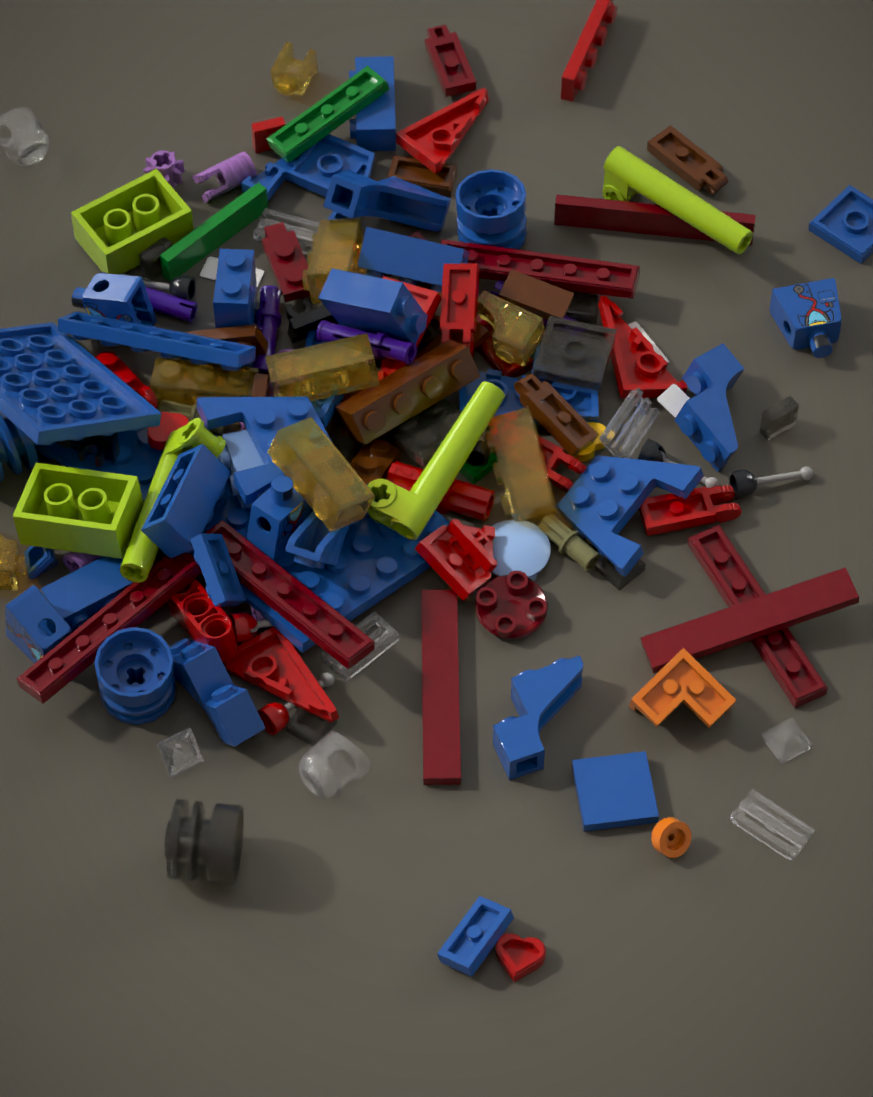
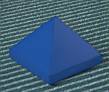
[24,546,58,580]

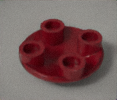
[475,571,548,639]

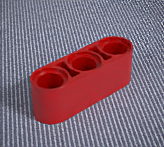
[167,578,238,662]

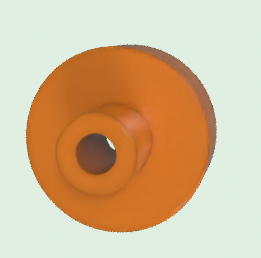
[651,817,692,858]

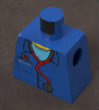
[72,273,157,326]
[769,278,842,358]
[247,475,315,562]
[5,585,72,663]

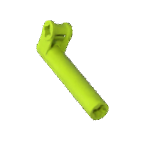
[602,146,753,255]
[364,381,505,540]
[120,418,226,583]

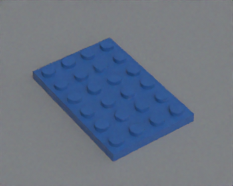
[0,322,161,445]

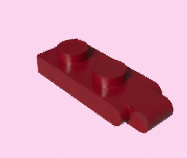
[424,24,476,97]
[261,222,317,303]

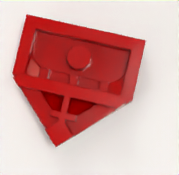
[415,519,497,601]

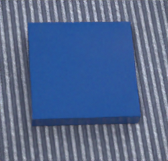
[808,185,873,264]
[572,751,659,832]

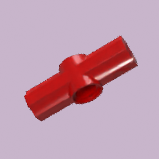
[386,461,495,521]

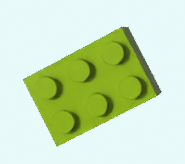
[71,169,194,274]
[12,463,144,559]

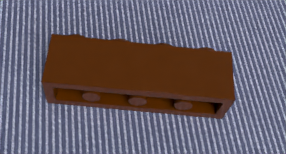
[335,340,481,445]

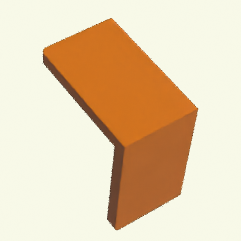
[629,648,736,728]

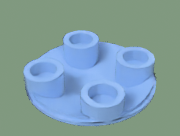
[491,519,551,580]

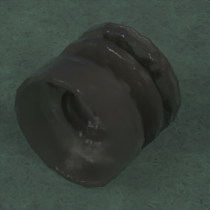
[164,799,244,885]

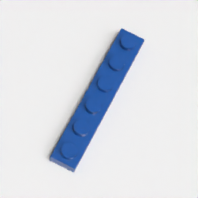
[58,311,256,371]

